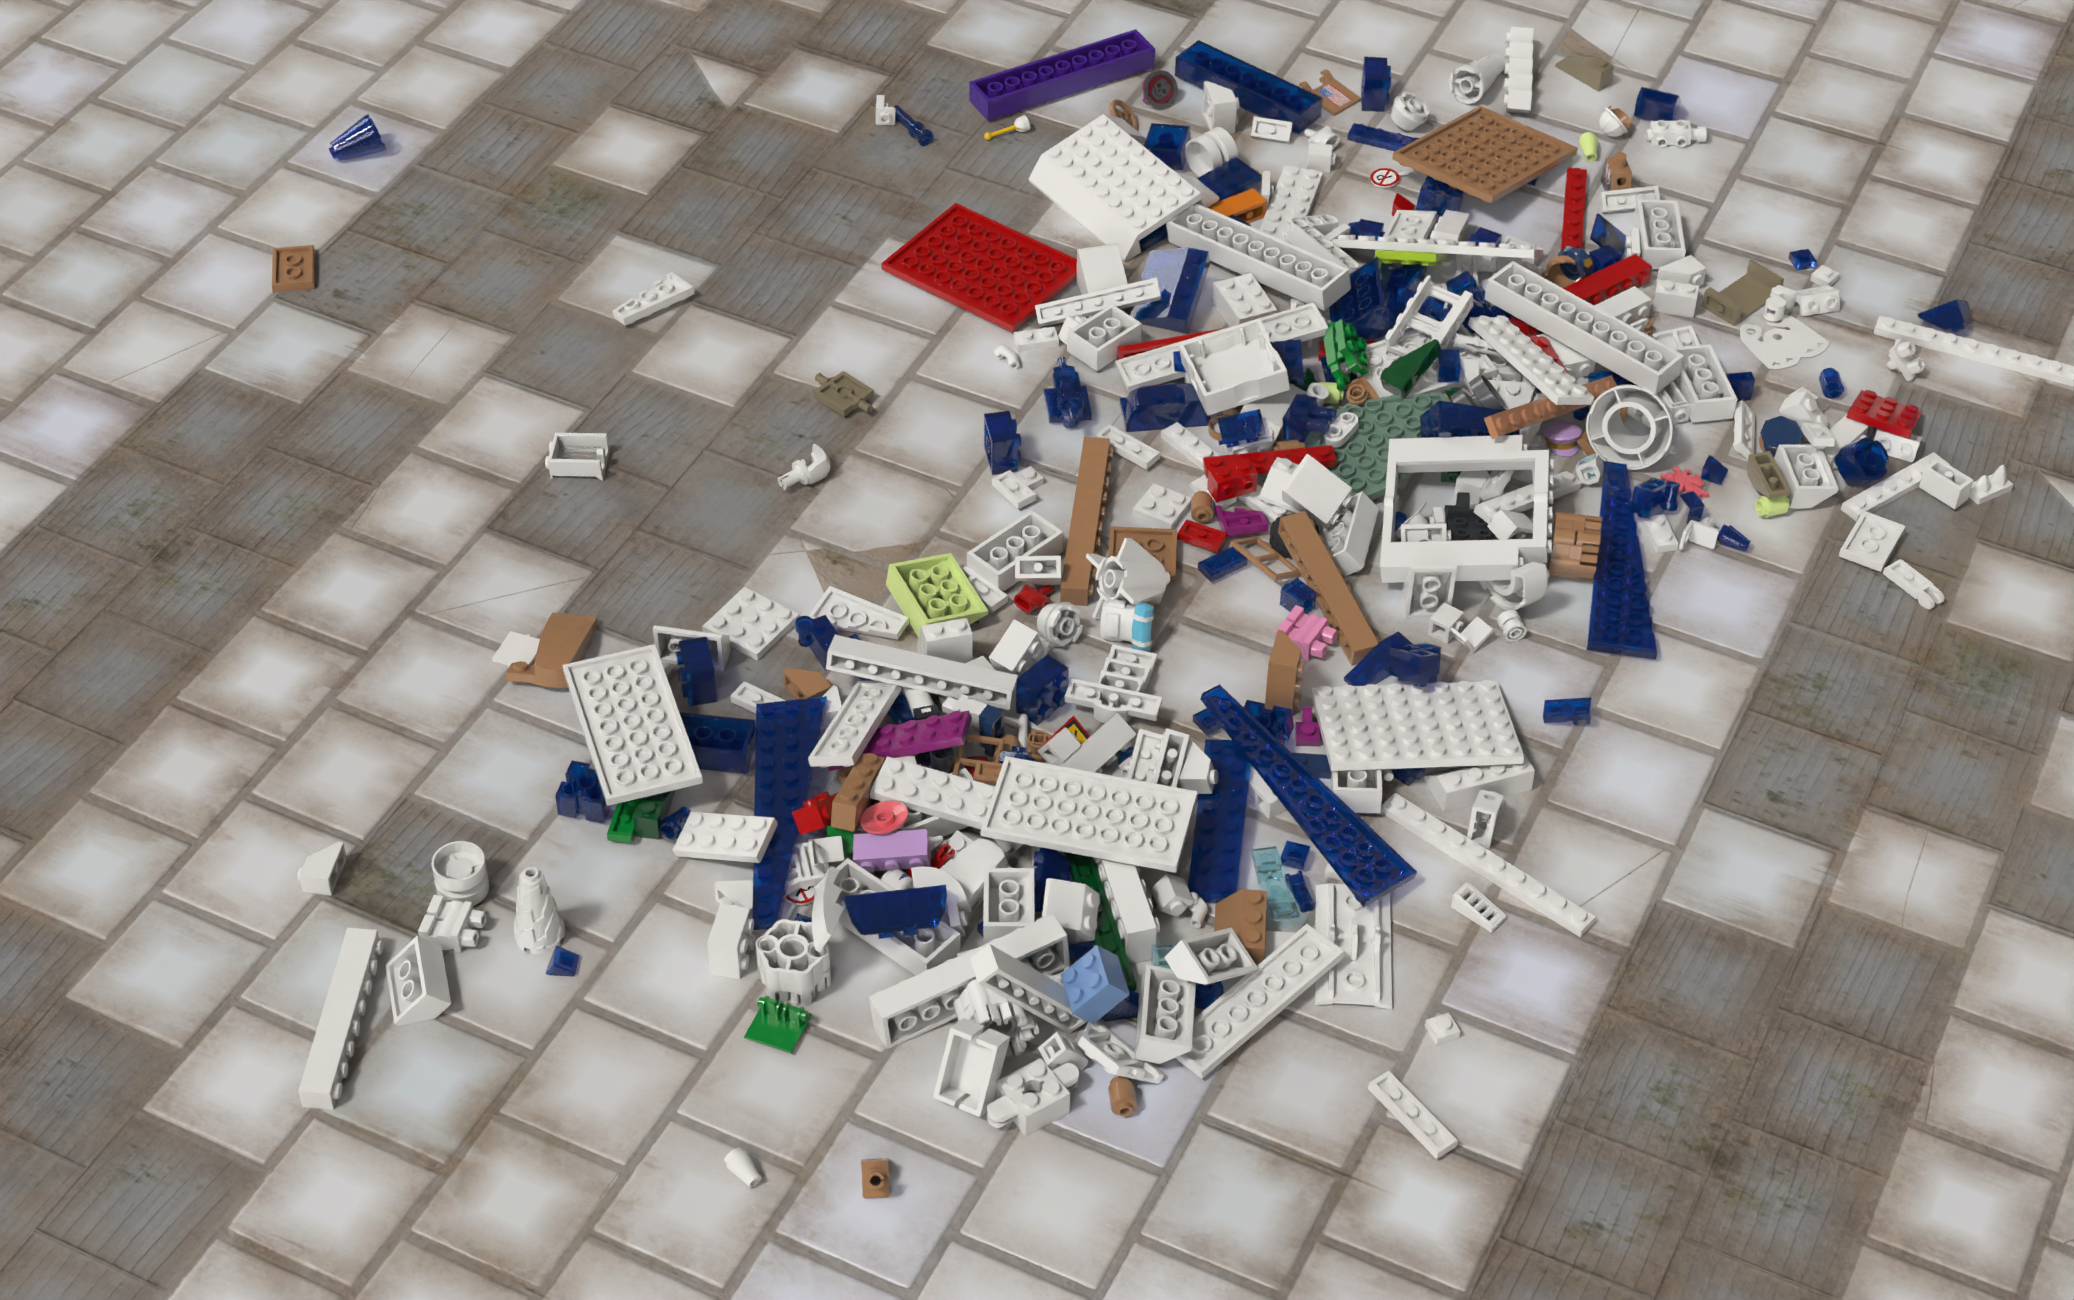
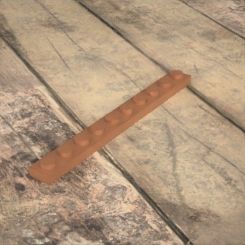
[1484,375,1617,439]

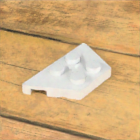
[1077,1021,1165,1084]

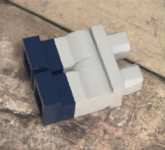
[942,695,1004,757]

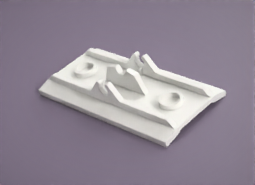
[1315,883,1392,1010]

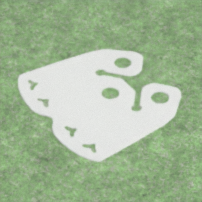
[1740,315,1829,369]

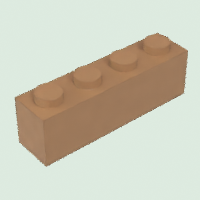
[831,753,885,832]

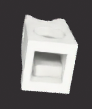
[1038,1032,1088,1071]

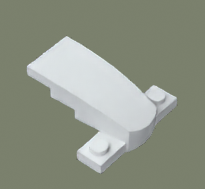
[1065,645,1162,723]
[911,830,1012,926]

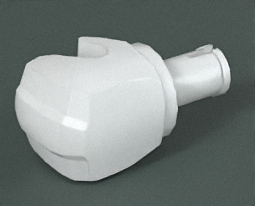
[778,444,831,490]

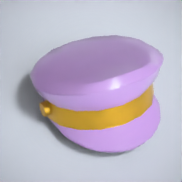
[1543,421,1582,457]

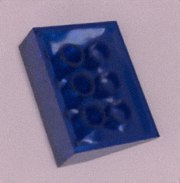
[1130,247,1210,334]
[1329,256,1398,336]

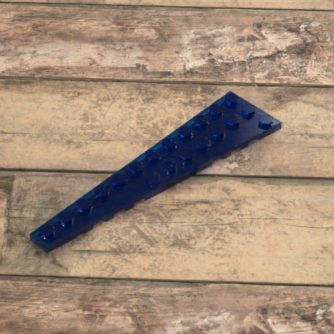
[1586,461,1657,660]
[752,696,828,930]

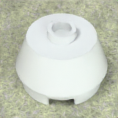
[1391,92,1430,131]
[1037,602,1083,647]

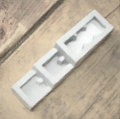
[812,866,844,952]

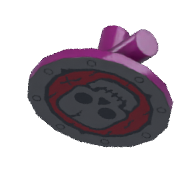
[1142,70,1178,109]

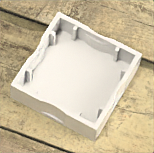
[1179,318,1290,416]

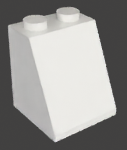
[1076,244,1128,295]
[1282,454,1353,529]
[917,618,973,663]

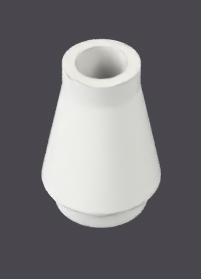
[724,1147,762,1188]

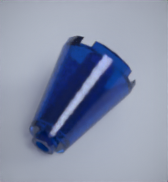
[328,114,386,161]

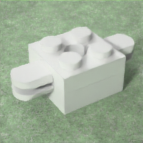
[987,1058,1079,1136]

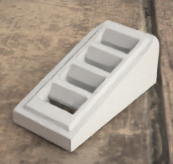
[1451,882,1506,933]

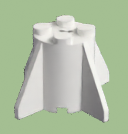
[1086,538,1170,619]

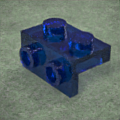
[1217,409,1266,448]

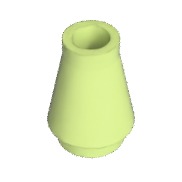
[1578,132,1598,162]

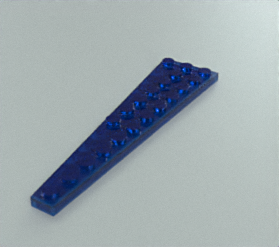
[1200,684,1417,908]

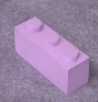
[853,829,931,873]

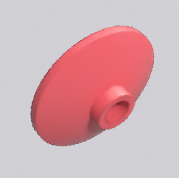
[860,801,909,834]

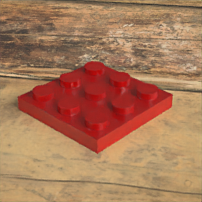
[1846,390,1923,439]

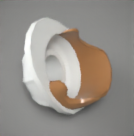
[1599,106,1632,137]

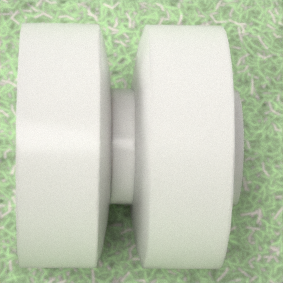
[1185,127,1238,179]
[431,841,489,906]

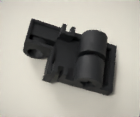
[1444,492,1496,541]

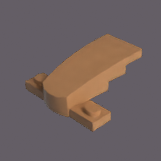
[506,612,597,688]

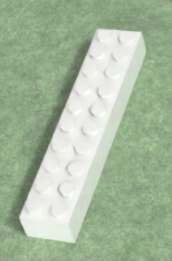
[1166,203,1351,311]
[1485,261,1684,394]

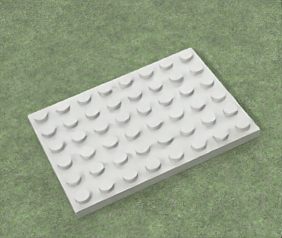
[1311,680,1524,771]

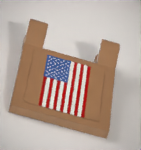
[1298,69,1361,116]

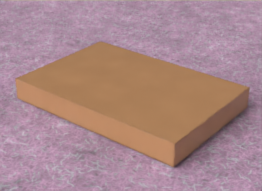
[272,245,315,292]

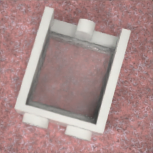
[545,433,610,481]

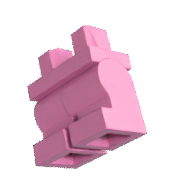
[1275,605,1337,661]

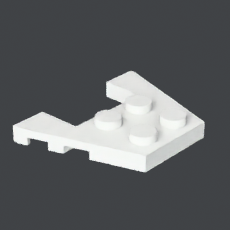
[1458,359,1535,417]

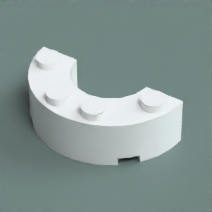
[1479,562,1549,611]

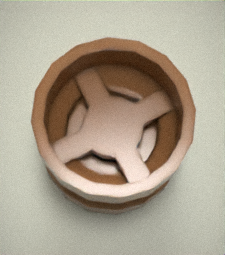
[1027,730,1051,763]

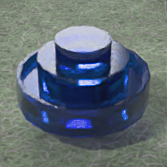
[1194,981,1224,1009]

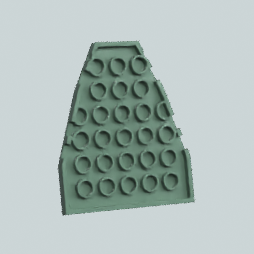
[1287,392,1462,500]

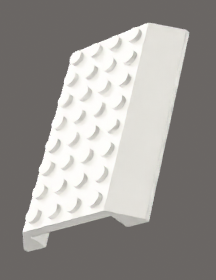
[1029,114,1220,263]

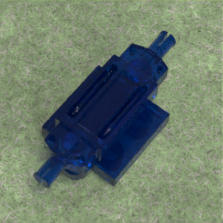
[1044,357,1092,428]

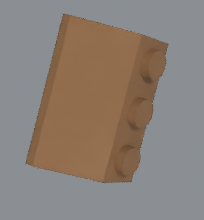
[1264,630,1304,717]
[1214,889,1267,966]

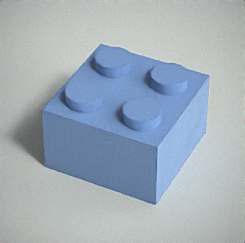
[1061,945,1130,1024]

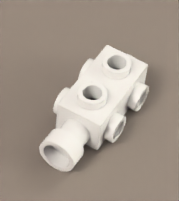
[1646,120,1707,148]

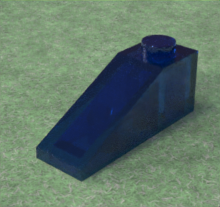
[1344,631,1414,686]

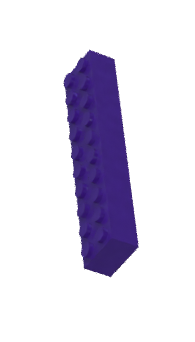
[969,29,1155,121]

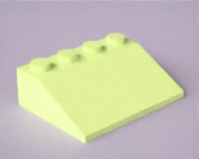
[886,553,988,637]

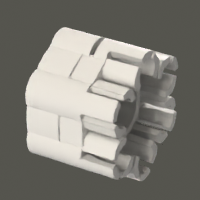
[756,919,831,1007]
[954,979,1039,1057]

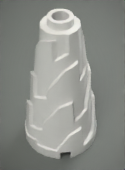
[1449,54,1506,104]
[514,867,566,955]

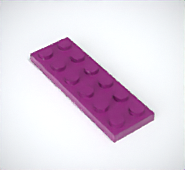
[828,710,972,771]

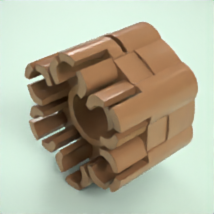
[1548,511,1602,581]

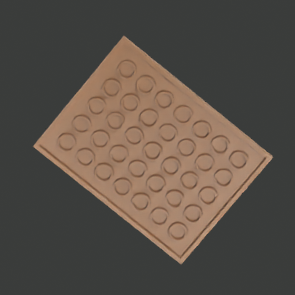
[1392,106,1578,204]

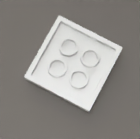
[702,587,799,661]

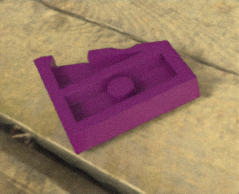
[1215,505,1268,537]

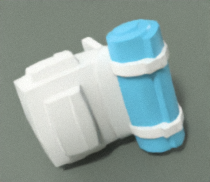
[1100,600,1154,652]

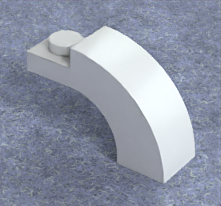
[911,866,972,937]

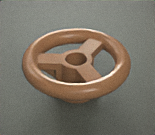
[1110,100,1138,130]

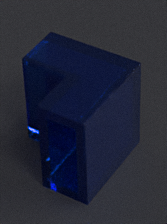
[1725,372,1755,401]

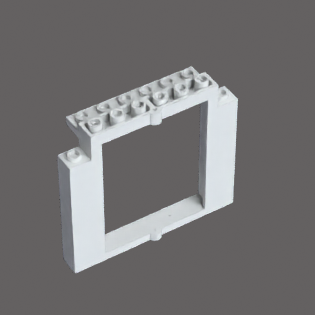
[1380,435,1554,583]

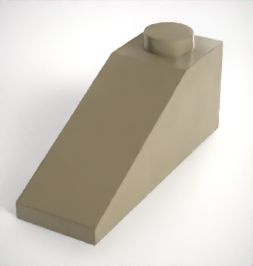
[1555,56,1614,92]
[1747,451,1791,498]

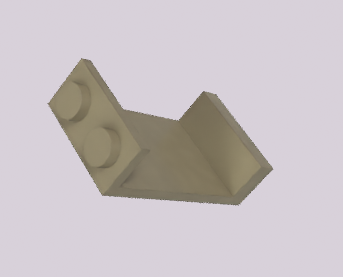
[1702,260,1784,326]

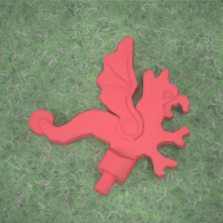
[1660,467,1709,500]

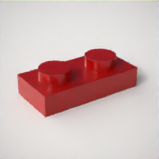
[1177,519,1227,553]

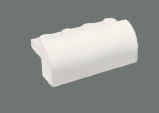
[1126,728,1190,787]

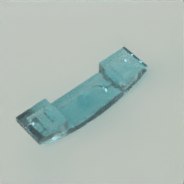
[1252,846,1300,921]

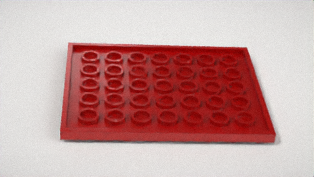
[881,203,1077,332]

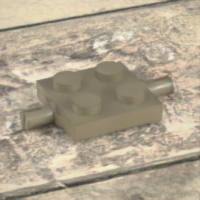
[813,371,874,417]

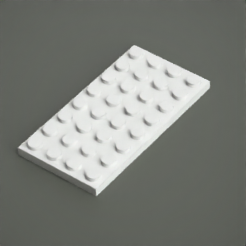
[563,644,703,806]
[981,756,1197,873]

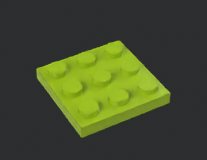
[1375,250,1448,266]

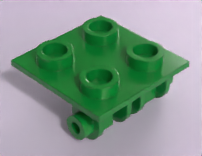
[744,996,812,1053]

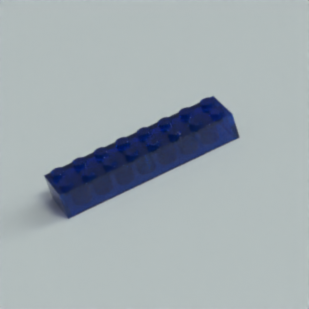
[1175,40,1323,134]

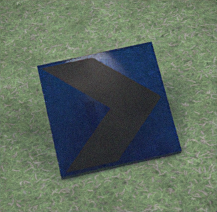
[1590,213,1626,262]

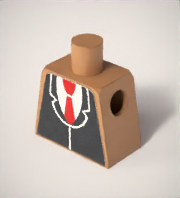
[1600,152,1632,191]

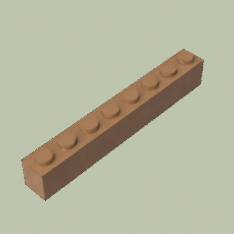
[1278,511,1381,666]

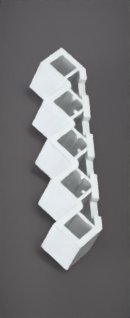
[1503,27,1534,113]

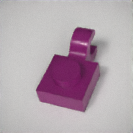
[1295,706,1320,747]

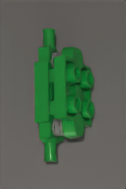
[1324,319,1370,391]

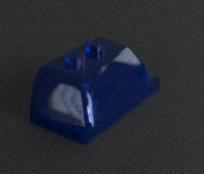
[1120,383,1211,432]
[839,885,947,939]

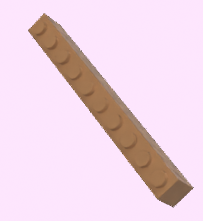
[1060,436,1114,606]

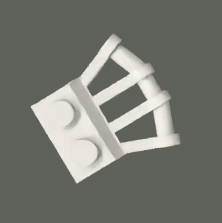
[757,842,829,902]

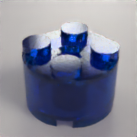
[1834,437,1889,486]

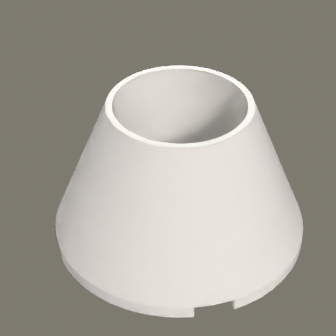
[1586,385,1673,470]

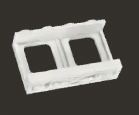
[1385,275,1474,369]

